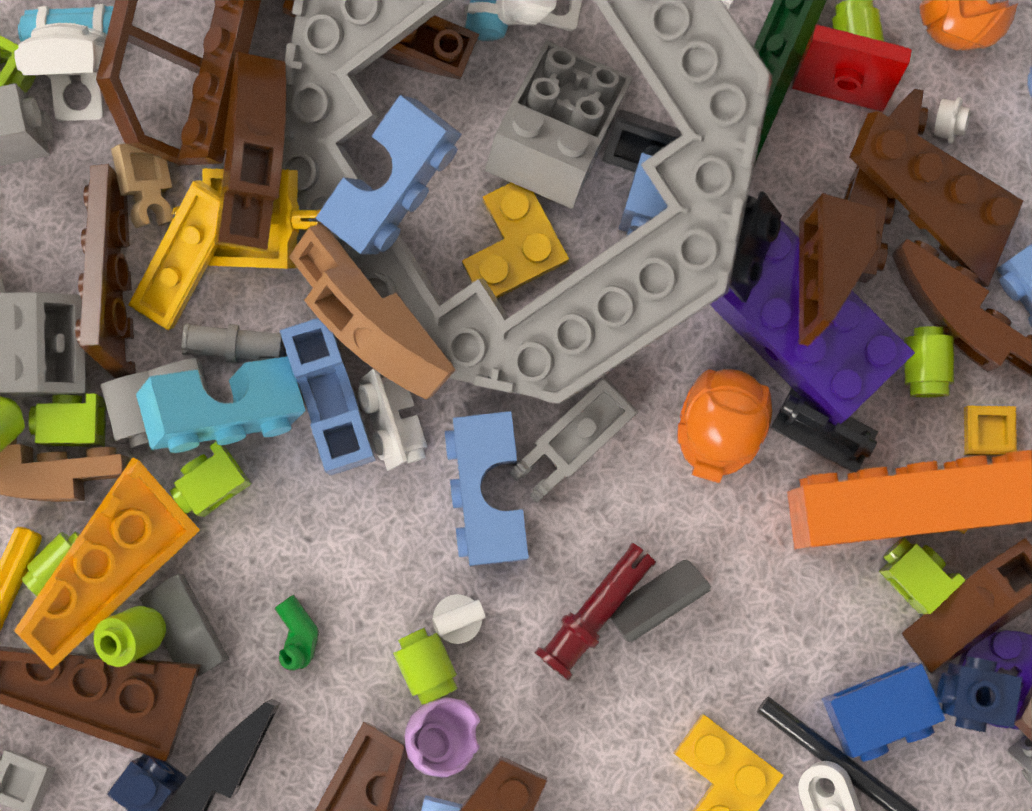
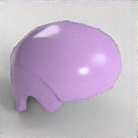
[405,697,480,778]

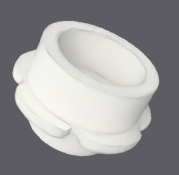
[934,97,970,144]

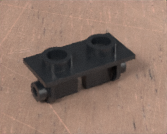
[729,191,782,303]
[770,388,878,473]

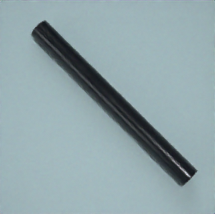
[757,696,919,811]

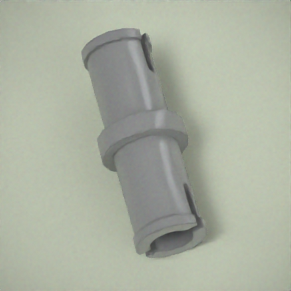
[181,323,283,363]

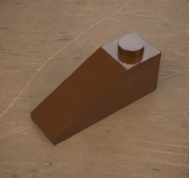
[799,193,880,346]

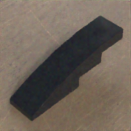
[163,699,280,811]

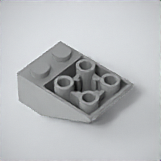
[485,40,633,209]
[0,292,85,398]

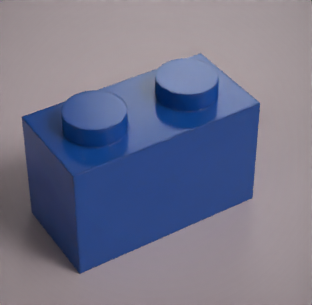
[822,662,946,762]

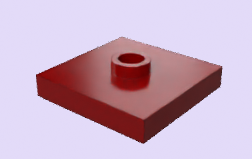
[792,25,912,112]

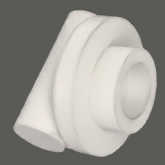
[432,594,485,644]

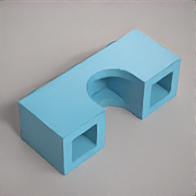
[136,356,306,453]

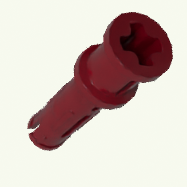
[534,543,656,681]

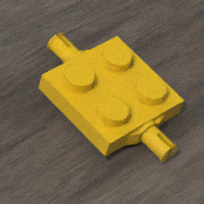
[172,168,321,269]

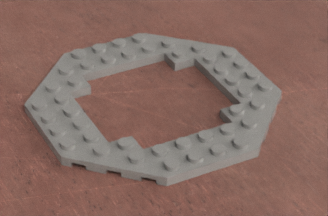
[282,0,772,404]

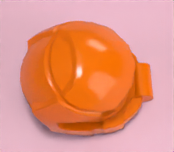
[919,0,1018,51]
[676,369,772,483]

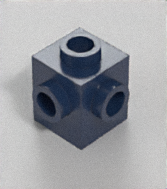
[937,656,1022,733]

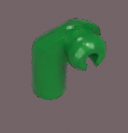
[274,595,319,671]

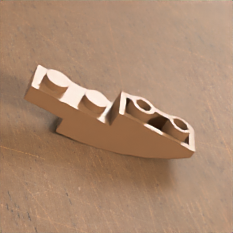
[289,223,456,400]
[0,438,131,502]

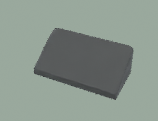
[610,560,711,643]
[139,573,229,677]

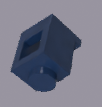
[106,754,188,811]

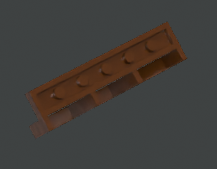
[96,0,261,166]

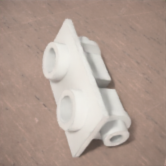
[358,369,428,471]

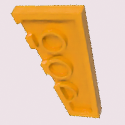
[14,457,200,669]

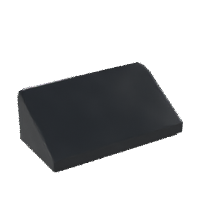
[602,109,683,172]

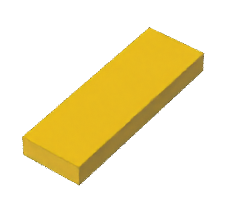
[128,180,221,330]

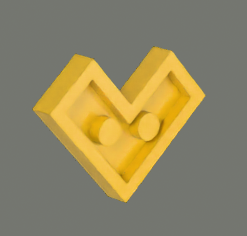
[462,182,569,299]
[674,714,784,811]

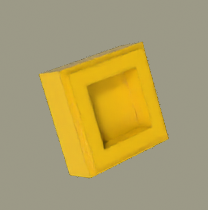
[964,406,1017,456]

